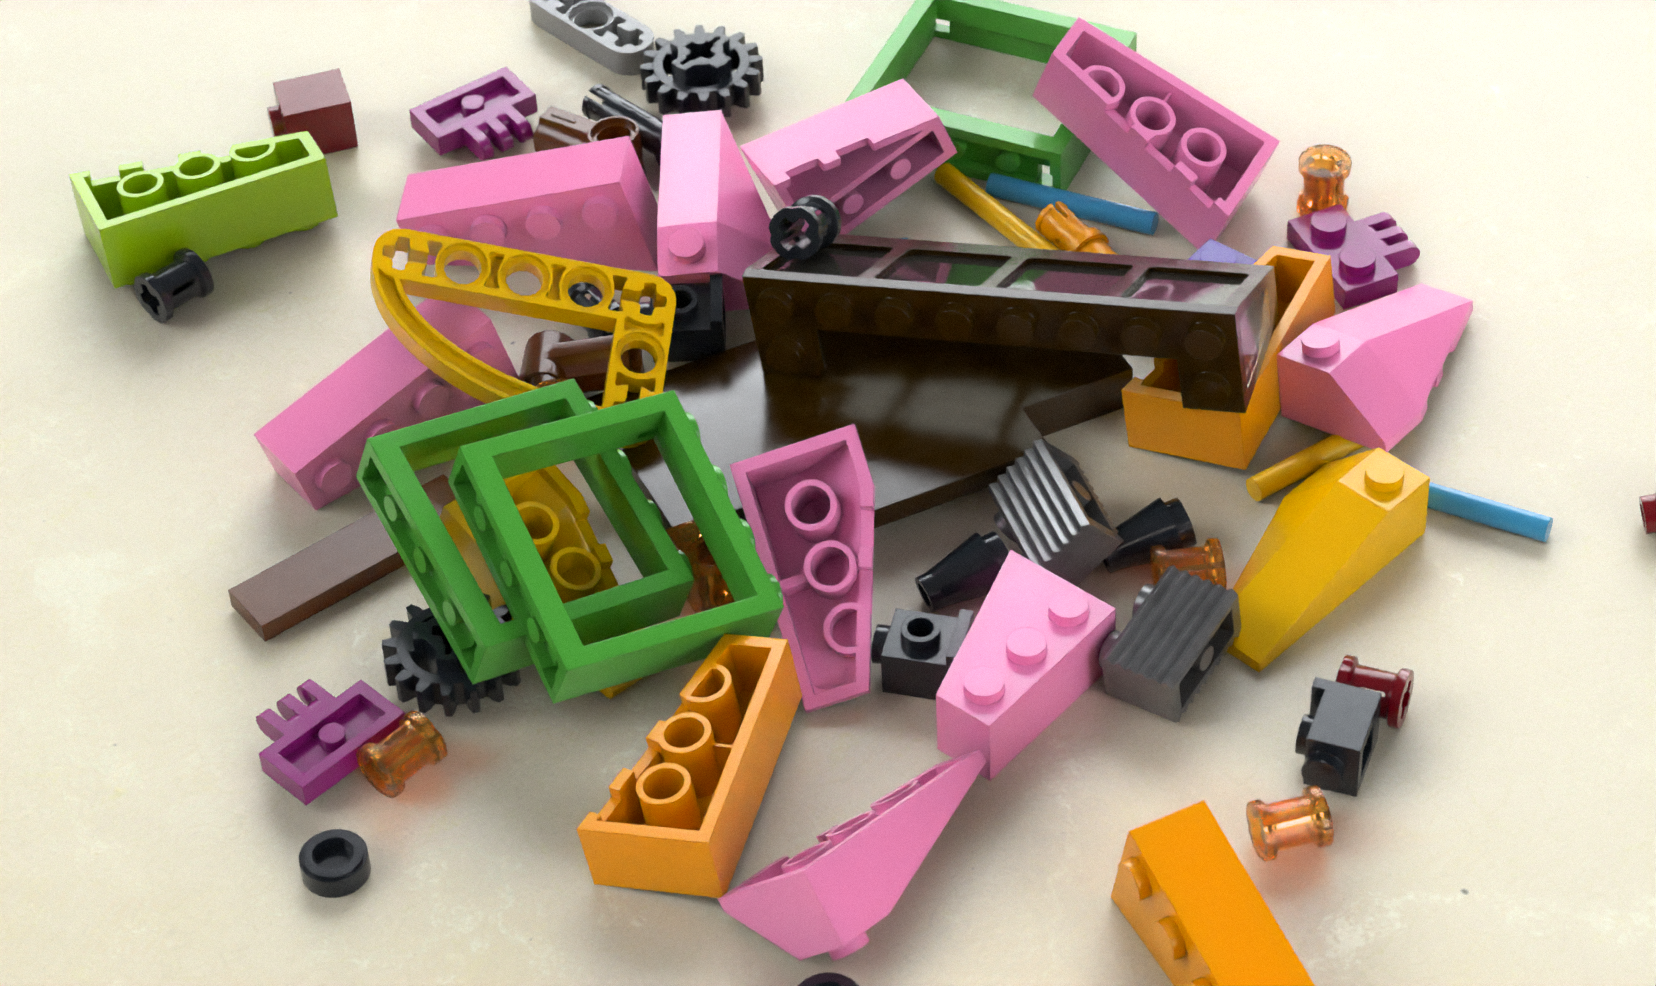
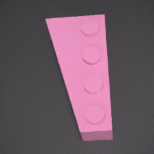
[1032,17,1280,249]

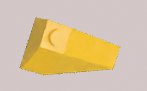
[1227,447,1430,672]
[440,465,645,699]

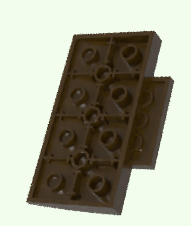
[586,330,1133,563]

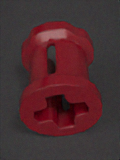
[1335,655,1414,729]

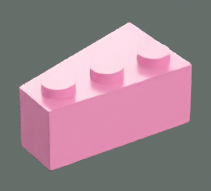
[740,79,958,235]
[936,550,1116,781]

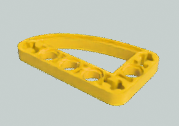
[370,229,676,448]

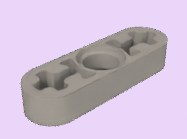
[529,0,655,75]

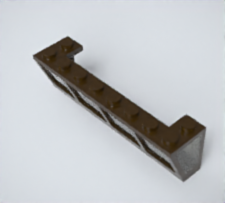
[742,231,1279,413]

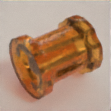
[1296,144,1352,216]
[1150,537,1227,589]
[356,710,448,798]
[1246,785,1334,862]

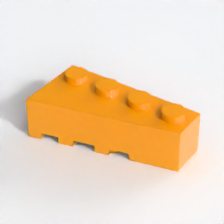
[1121,246,1336,470]
[576,634,802,898]
[1111,800,1315,986]

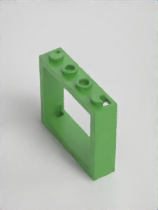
[845,0,1137,190]
[356,378,695,684]
[448,390,784,704]

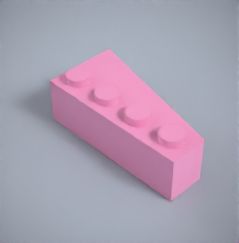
[396,136,658,271]
[254,298,519,510]

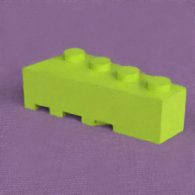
[69,131,338,289]

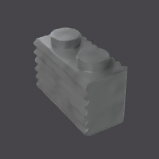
[989,439,1124,586]
[1099,565,1241,723]

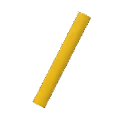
[934,163,1059,250]
[1246,434,1364,501]

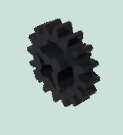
[640,25,764,118]
[382,594,521,717]

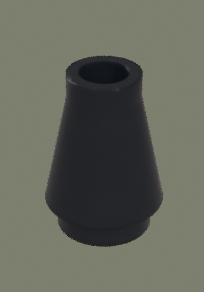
[1102,497,1197,573]
[915,531,1009,612]

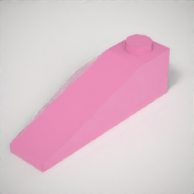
[657,110,786,311]
[1277,284,1473,452]
[730,424,875,713]
[718,749,986,960]

